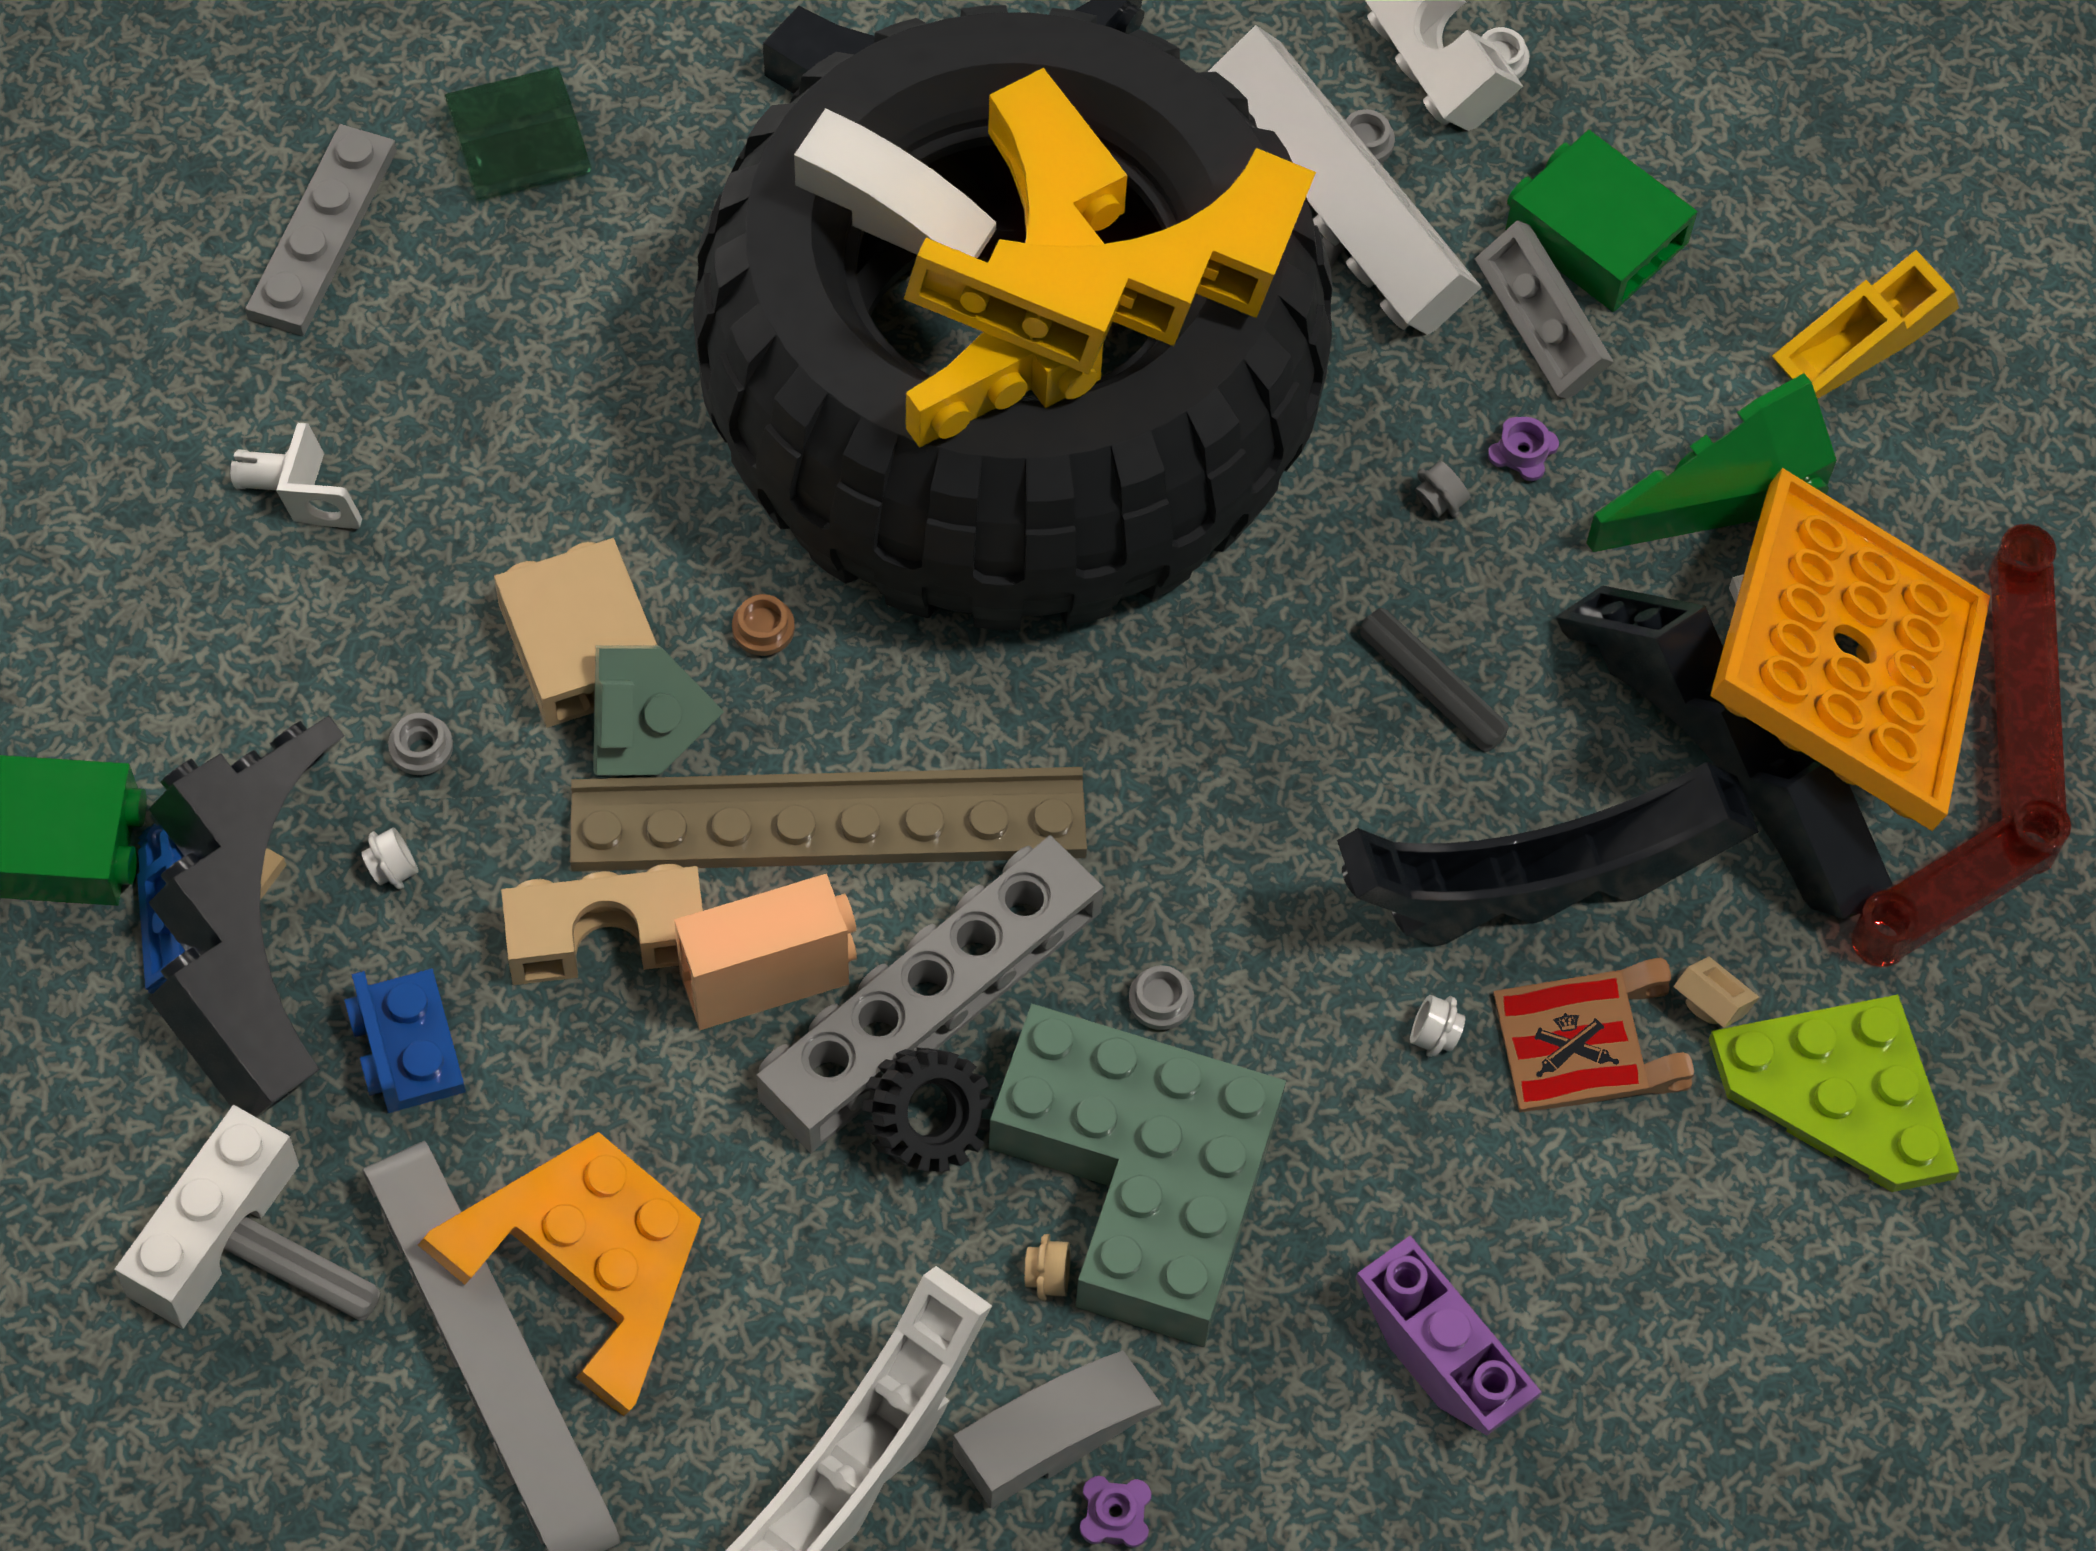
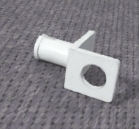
[230,423,362,529]

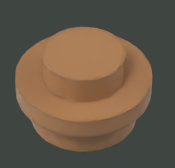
[732,594,795,656]

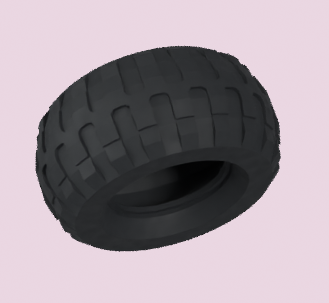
[693,5,1333,630]

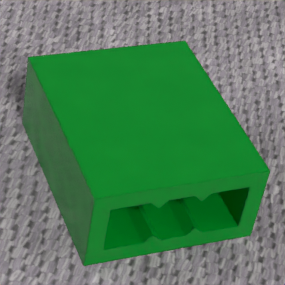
[1505,129,1698,312]
[0,755,147,906]

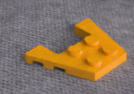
[418,1132,702,1416]

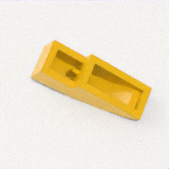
[1772,250,1959,399]

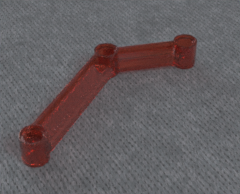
[1851,524,2071,967]

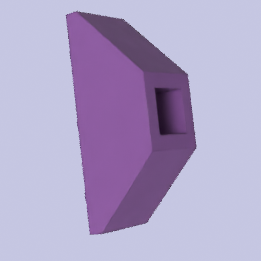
[1356,1235,1542,1436]

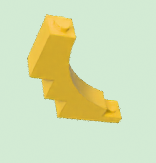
[904,148,1316,375]

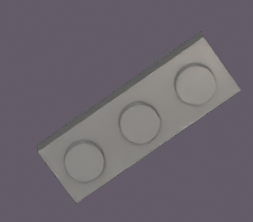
[1474,221,1614,399]

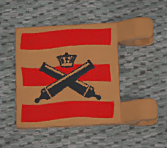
[1493,958,1694,1113]

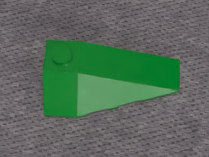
[1586,373,1837,552]

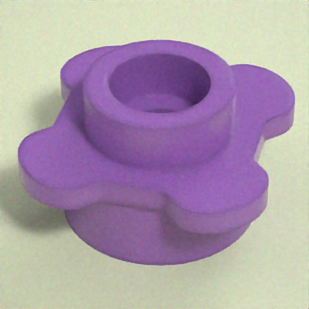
[1488,417,1559,481]
[1080,1476,1152,1548]

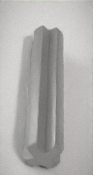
[224,1217,381,1321]

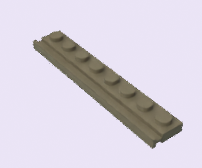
[570,767,1087,872]

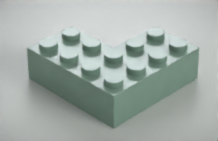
[989,1003,1286,1347]

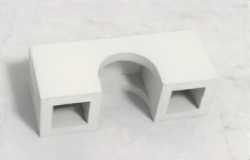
[1365,0,1523,131]
[114,1105,299,1329]

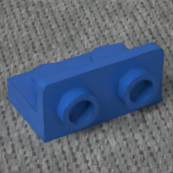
[344,968,466,1113]

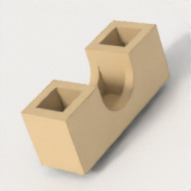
[501,864,703,985]

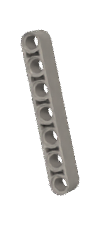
[362,1141,621,1551]

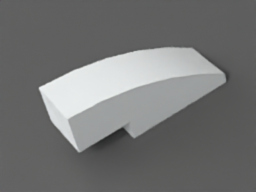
[794,108,996,259]

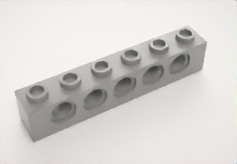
[756,835,1104,1153]

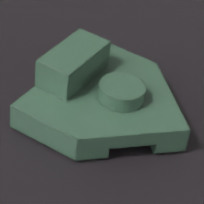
[593,645,724,775]

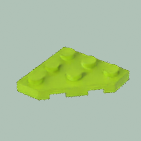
[1708,994,1960,1192]

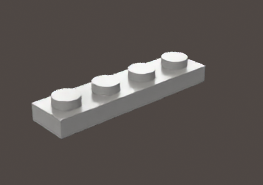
[245,124,397,336]

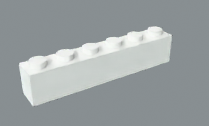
[1208,25,1482,335]

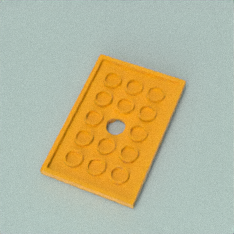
[1710,468,1990,831]

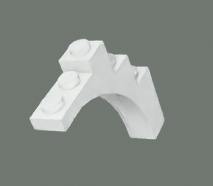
[726,1266,992,1551]

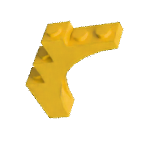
[906,68,1127,448]

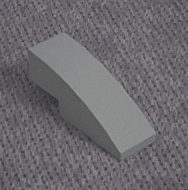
[953,1350,1162,1509]

